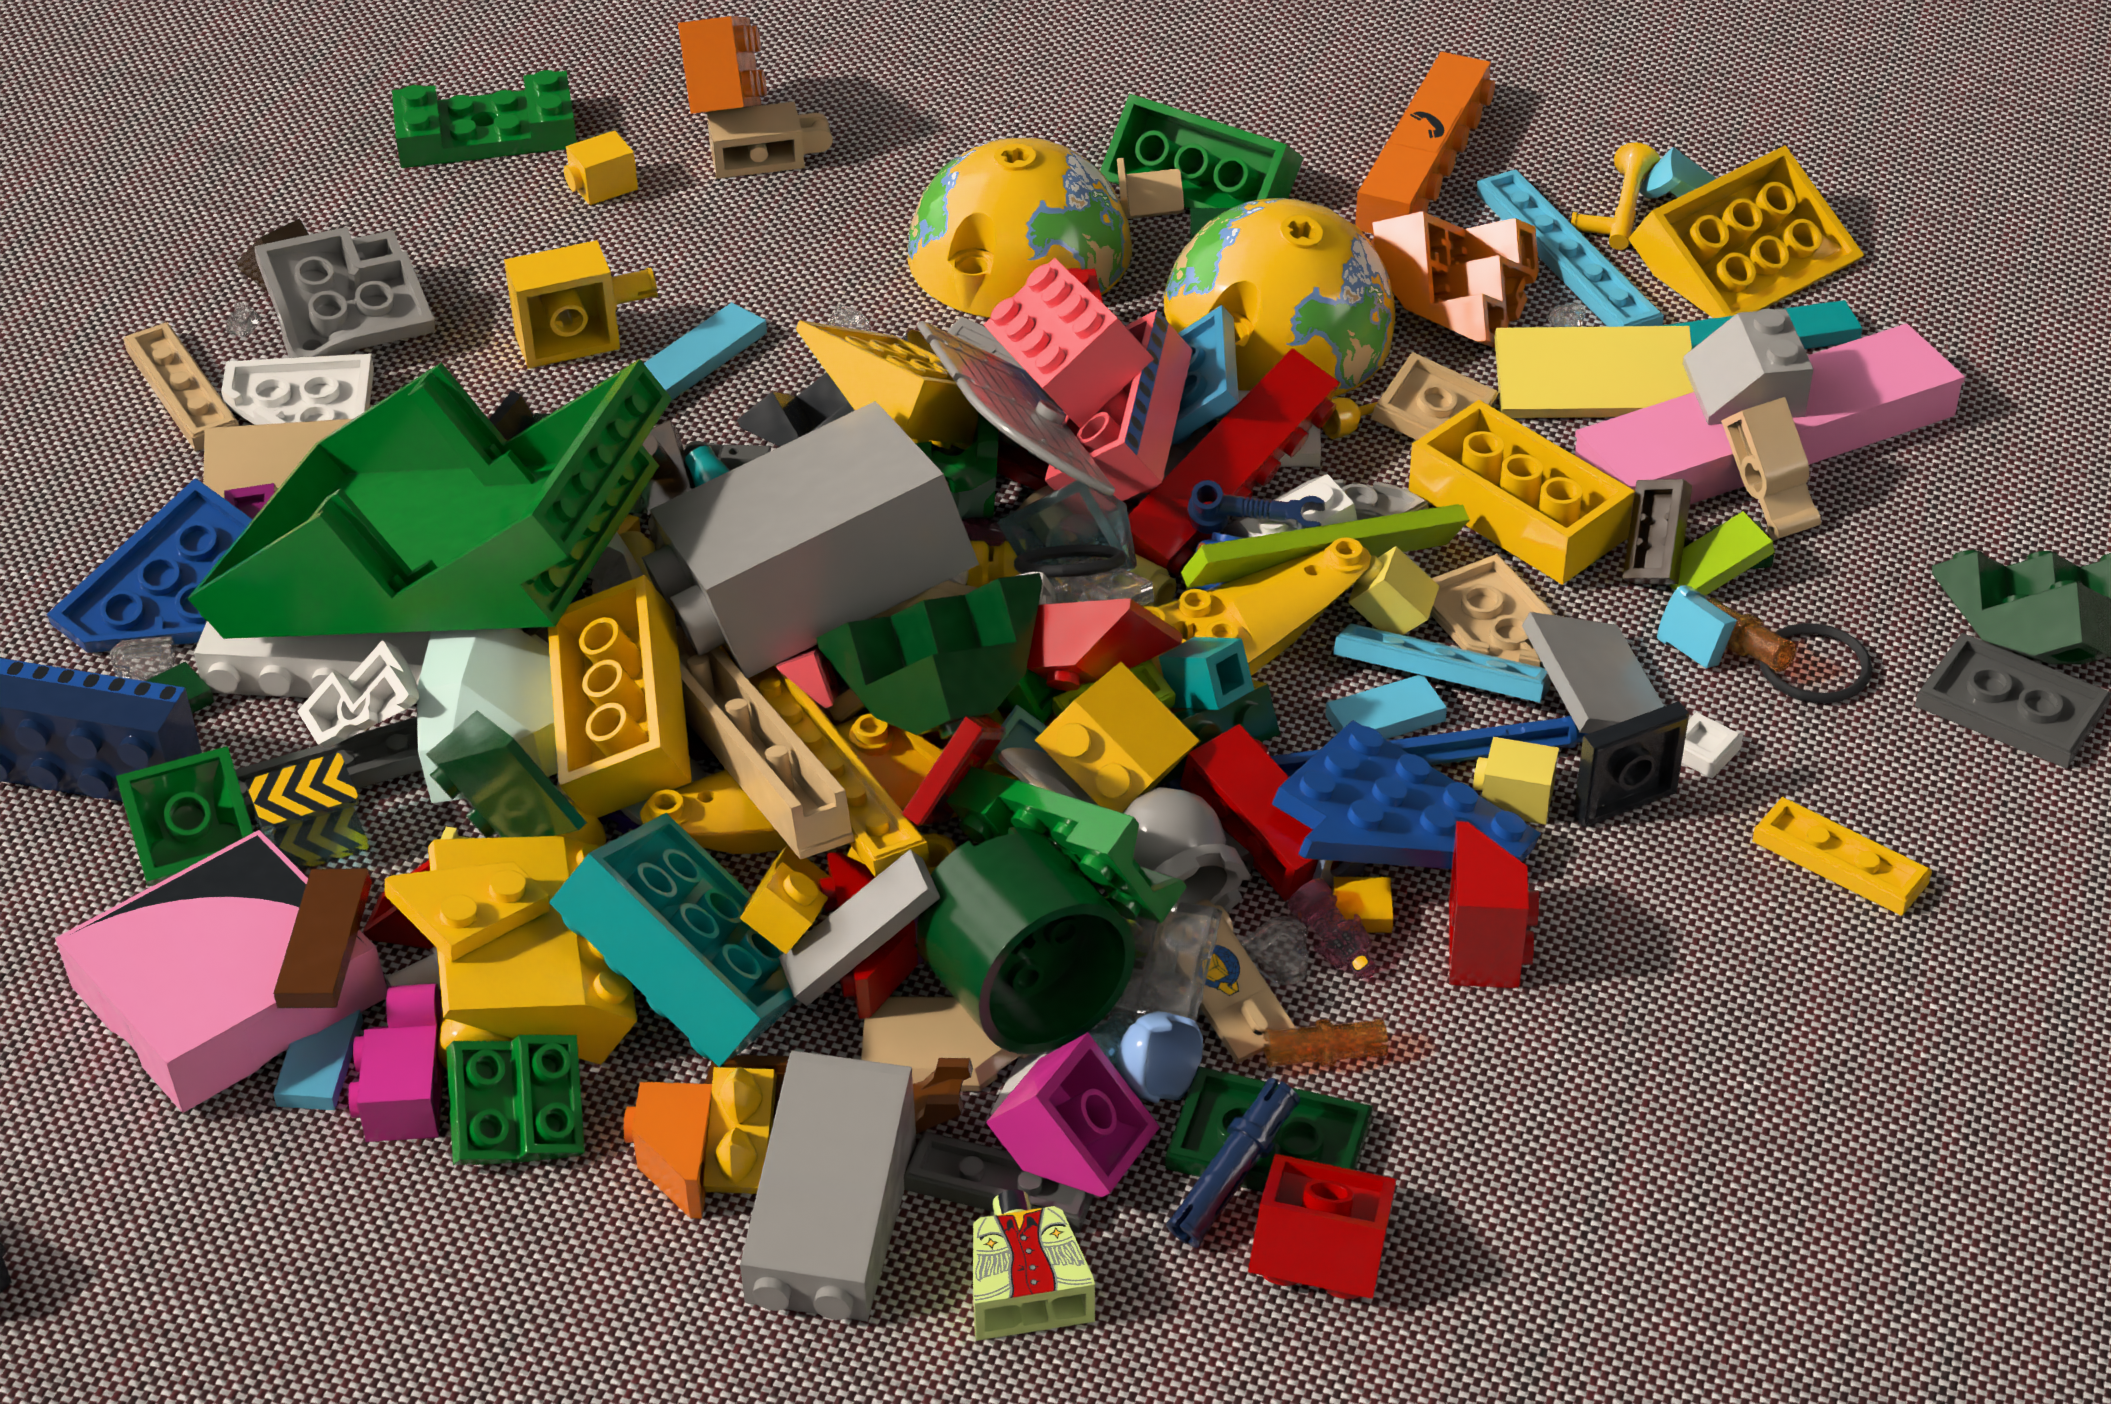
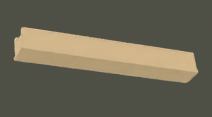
[676,623,854,860]

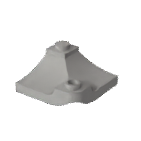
[255,227,435,358]

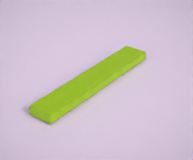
[1181,504,1470,588]

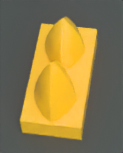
[703,1067,777,1194]

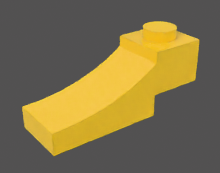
[740,845,829,954]

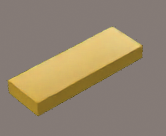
[1752,797,1932,916]

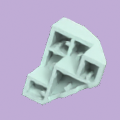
[417,628,558,803]

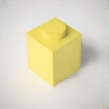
[1348,546,1440,635]
[1473,737,1559,825]

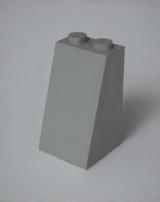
[740,1050,917,1322]

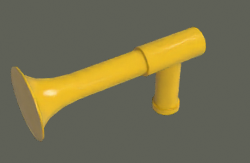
[1571,142,1660,250]

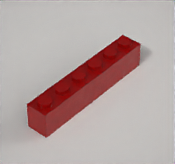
[1111,348,1340,577]

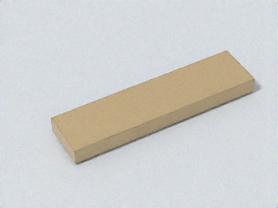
[123,322,239,452]

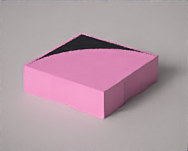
[55,830,387,1113]

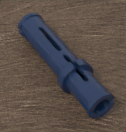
[1166,1078,1301,1248]

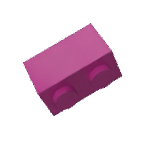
[986,1033,1160,1197]

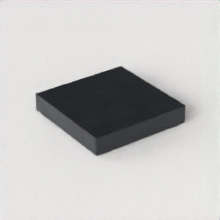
[1573,701,1690,828]

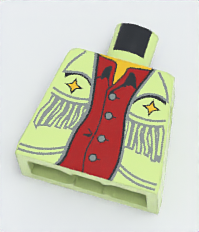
[973,1189,1095,1341]

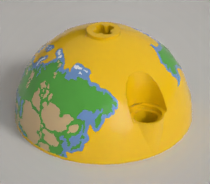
[907,138,1132,318]
[1164,198,1396,397]

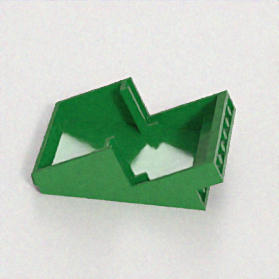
[187,359,672,639]

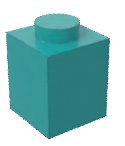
[1158,637,1254,710]

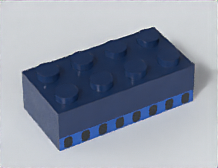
[0,658,202,802]

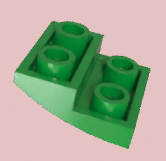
[446,1035,585,1165]

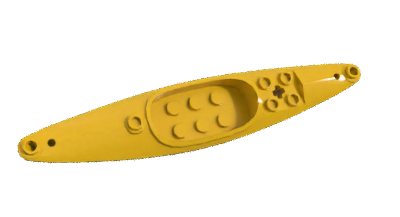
[640,537,1371,854]

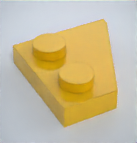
[385,861,549,962]

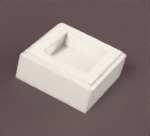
[1682,712,1743,779]

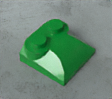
[116,746,254,887]

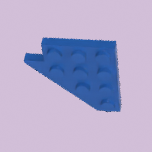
[46,478,253,653]
[1272,720,1541,869]

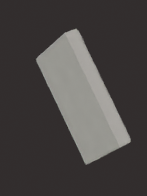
[1522,612,1664,734]

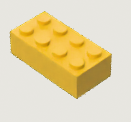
[1408,400,1635,585]
[548,575,692,818]

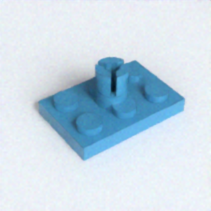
[1171,305,1240,446]

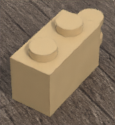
[707,102,833,179]

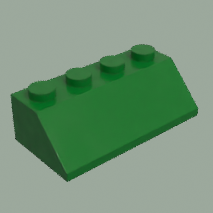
[1100,93,1304,209]

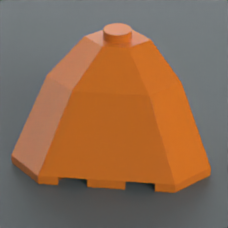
[1371,211,1539,348]

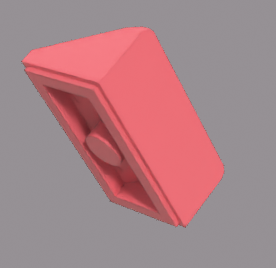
[776,644,841,708]

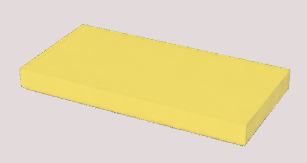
[1494,326,1694,418]

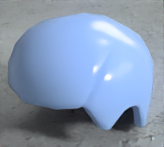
[1117,1011,1203,1104]

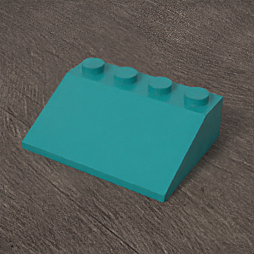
[549,813,799,1067]

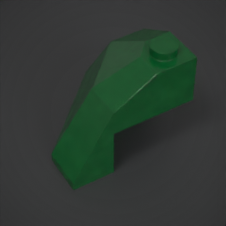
[816,573,1043,740]

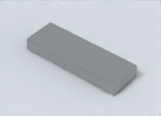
[779,849,940,1006]

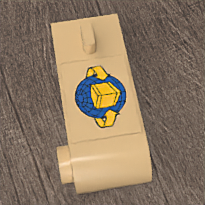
[1141,899,1297,1064]

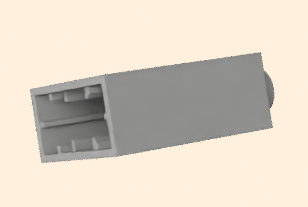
[642,401,979,679]

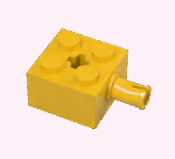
[504,240,658,369]

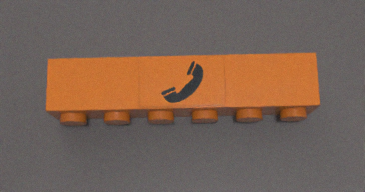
[1355,51,1495,234]

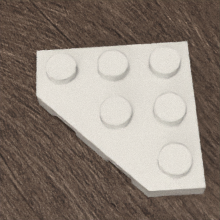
[221,354,374,425]

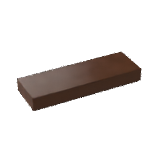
[273,868,372,1008]

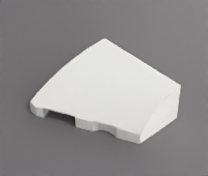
[297,640,419,749]

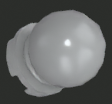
[1123,787,1250,925]

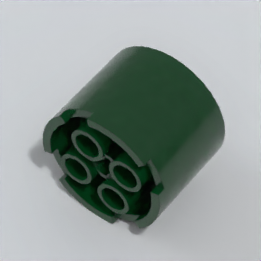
[914,827,1136,1054]

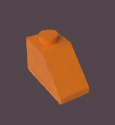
[624,1082,712,1219]

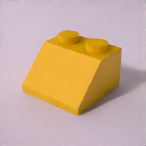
[1035,662,1200,813]

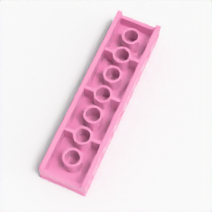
[1575,323,1965,523]

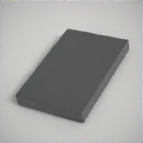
[1915,633,2111,769]

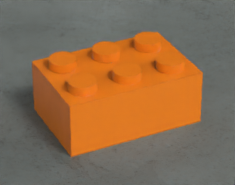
[678,16,767,114]

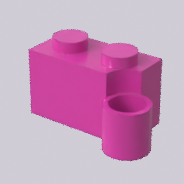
[348,983,444,1142]

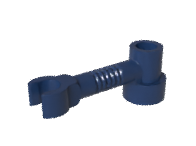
[1188,480,1325,534]

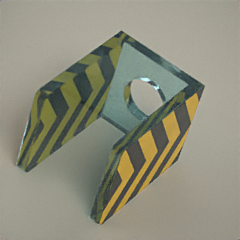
[245,753,369,870]

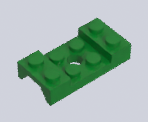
[392,70,577,168]
[946,766,1187,924]

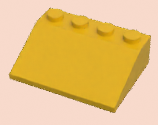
[1628,145,1864,318]
[796,320,1000,450]
[428,836,637,1065]

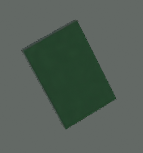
[1165,1066,1373,1192]

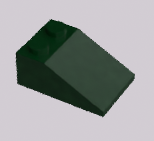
[426,710,587,838]

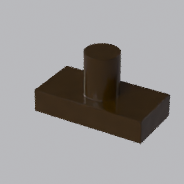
[641,420,695,518]
[1622,479,1693,584]

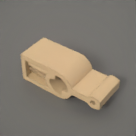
[1721,397,1821,541]

